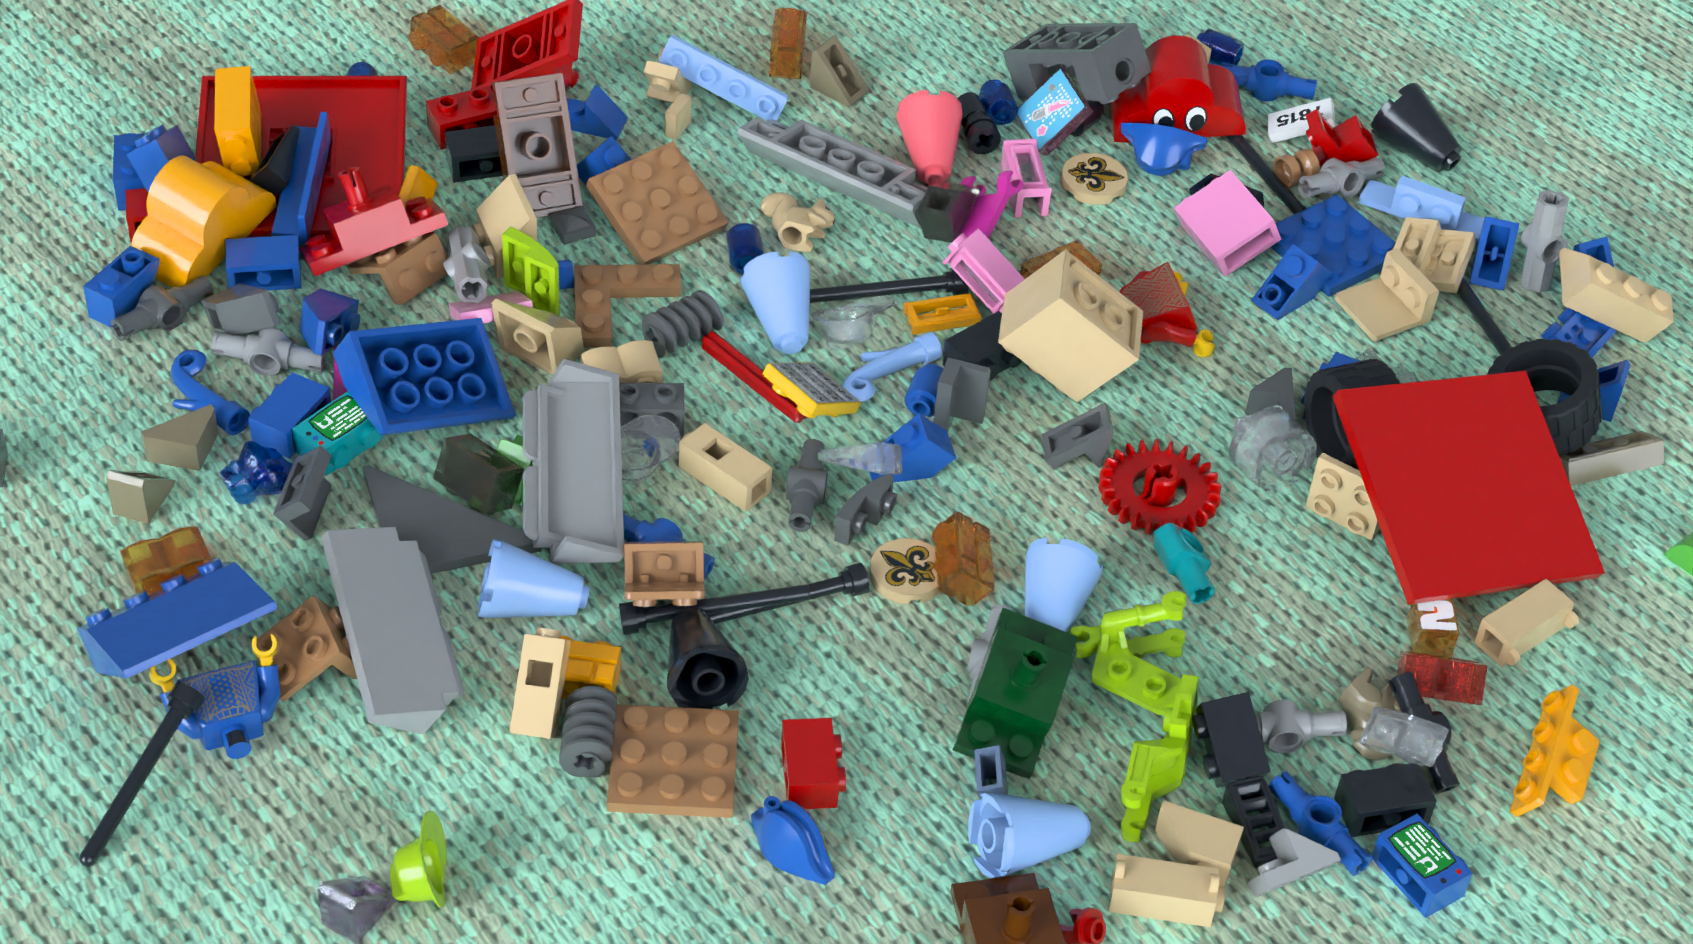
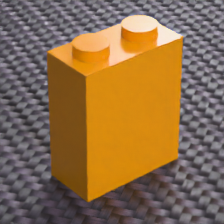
[214,66,261,177]

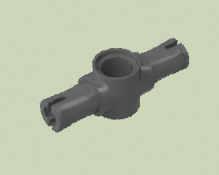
[111,276,214,341]
[786,439,828,532]

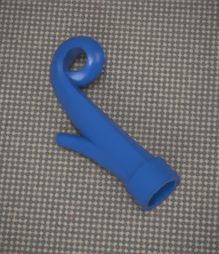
[171,349,250,435]

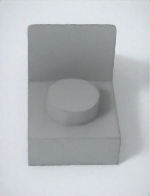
[1247,828,1341,898]

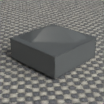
[550,206,596,245]

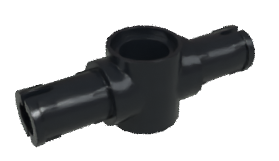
[1388,672,1460,794]

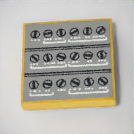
[762,362,861,418]

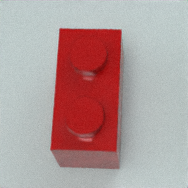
[781,718,846,809]

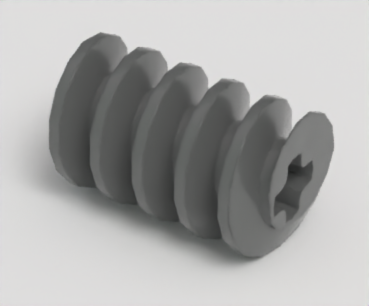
[642,290,724,358]
[559,686,617,777]

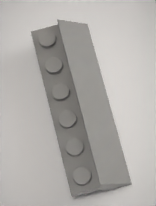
[738,118,943,228]

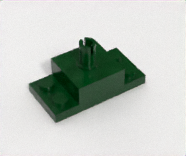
[952,608,1078,779]

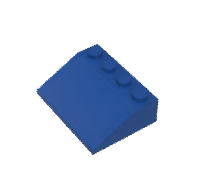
[333,318,516,436]
[77,558,278,679]

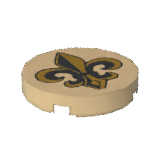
[1060,153,1128,205]
[870,538,946,604]

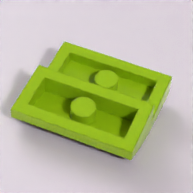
[502,226,560,316]

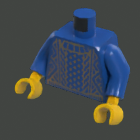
[149,634,281,759]

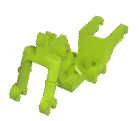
[1070,591,1199,842]

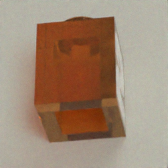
[1406,599,1460,657]

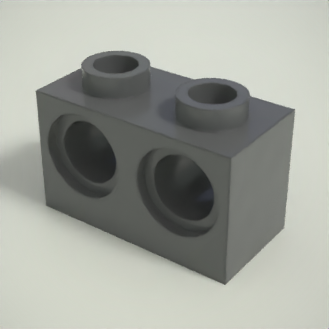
[619,383,685,440]

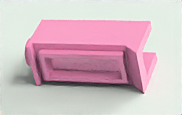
[1001,139,1052,217]
[942,228,1025,313]

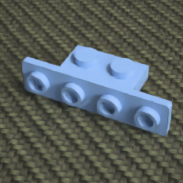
[658,35,788,121]
[1359,176,1484,244]

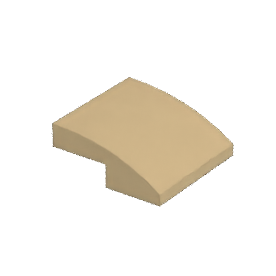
[1393,217,1476,293]

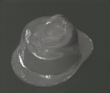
[811,296,895,350]

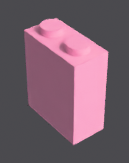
[1174,170,1281,277]

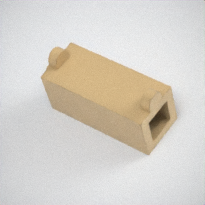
[1474,579,1579,667]
[1108,854,1225,927]

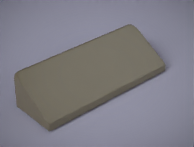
[1559,431,1665,486]

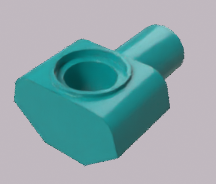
[1153,523,1215,604]

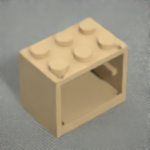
[998,249,1143,402]

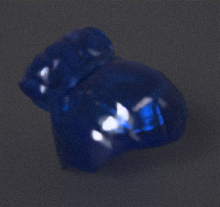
[220,441,293,505]

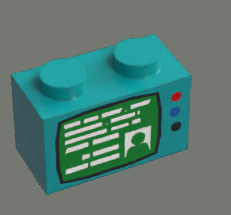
[292,391,384,476]

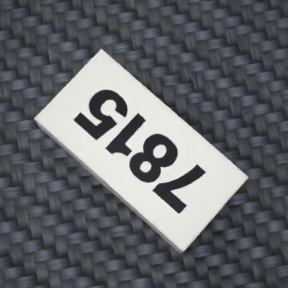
[1268,98,1335,143]

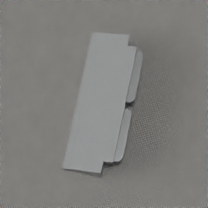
[523,359,624,563]
[321,527,464,734]

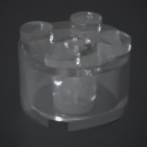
[1229,405,1317,493]

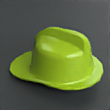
[390,811,447,908]

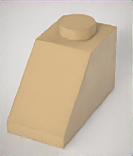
[1155,800,1244,887]

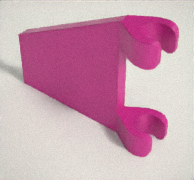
[956,170,1023,239]

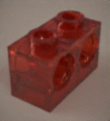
[1397,650,1488,705]

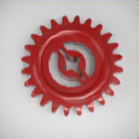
[1098,439,1222,535]

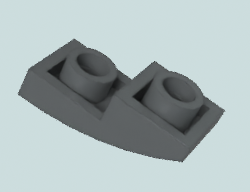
[834,474,897,546]

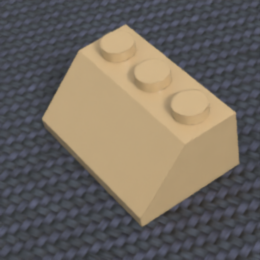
[1559,248,1674,343]

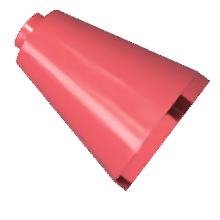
[896,90,963,186]

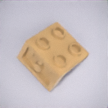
[1335,248,1439,341]
[1305,453,1380,540]

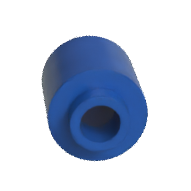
[904,364,943,417]

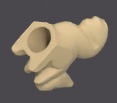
[761,192,835,253]

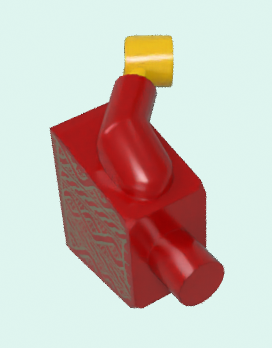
[1119,262,1215,357]

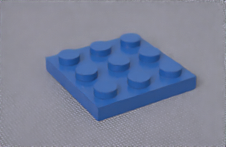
[1270,195,1396,297]

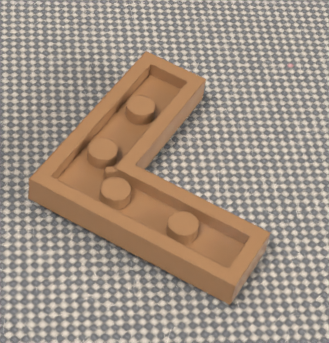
[574,264,681,347]

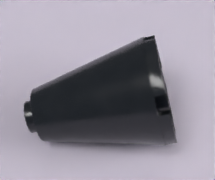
[1371,83,1462,172]
[667,609,749,709]

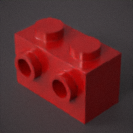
[426,86,497,150]

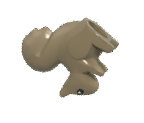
[1338,667,1401,761]

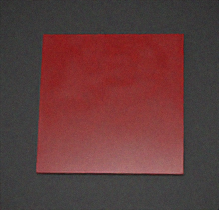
[195,76,407,238]
[1332,371,1605,605]

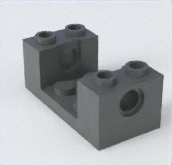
[1002,23,1152,104]

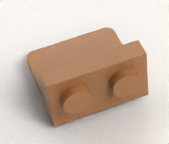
[347,232,448,305]
[624,541,705,607]
[257,595,357,701]

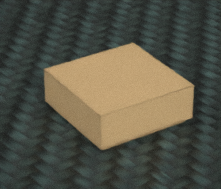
[665,93,692,140]

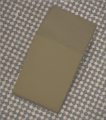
[810,35,869,107]
[141,404,218,471]
[106,470,176,524]

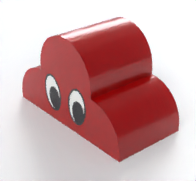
[1109,35,1246,143]

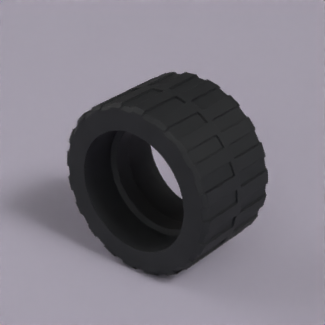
[1487,338,1602,456]
[1304,359,1401,470]

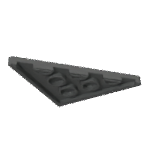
[363,465,542,574]

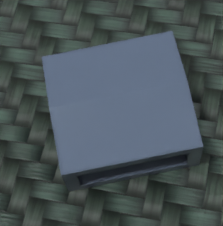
[974,745,1008,800]

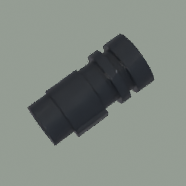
[957,92,1001,154]

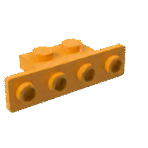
[1510,684,1600,817]

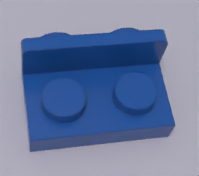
[1540,308,1617,358]

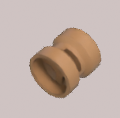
[1273,148,1320,189]

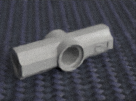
[1520,190,1569,293]
[443,226,491,304]

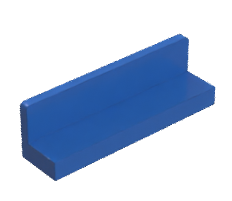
[272,112,331,244]

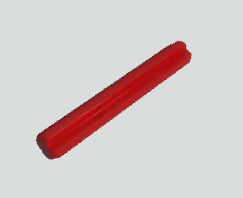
[701,332,807,423]

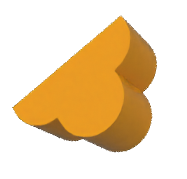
[131,155,277,288]

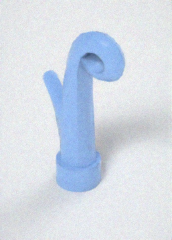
[841,331,942,403]

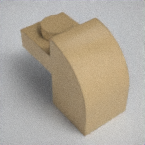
[643,47,693,103]

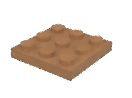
[586,141,729,265]
[607,704,739,818]

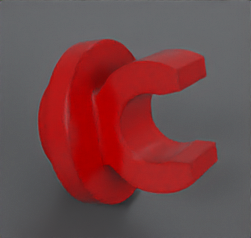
[1060,907,1106,944]

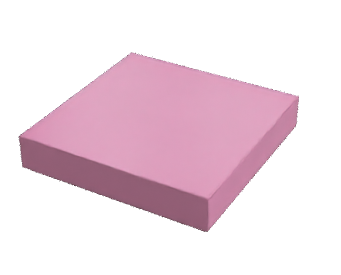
[448,291,533,324]

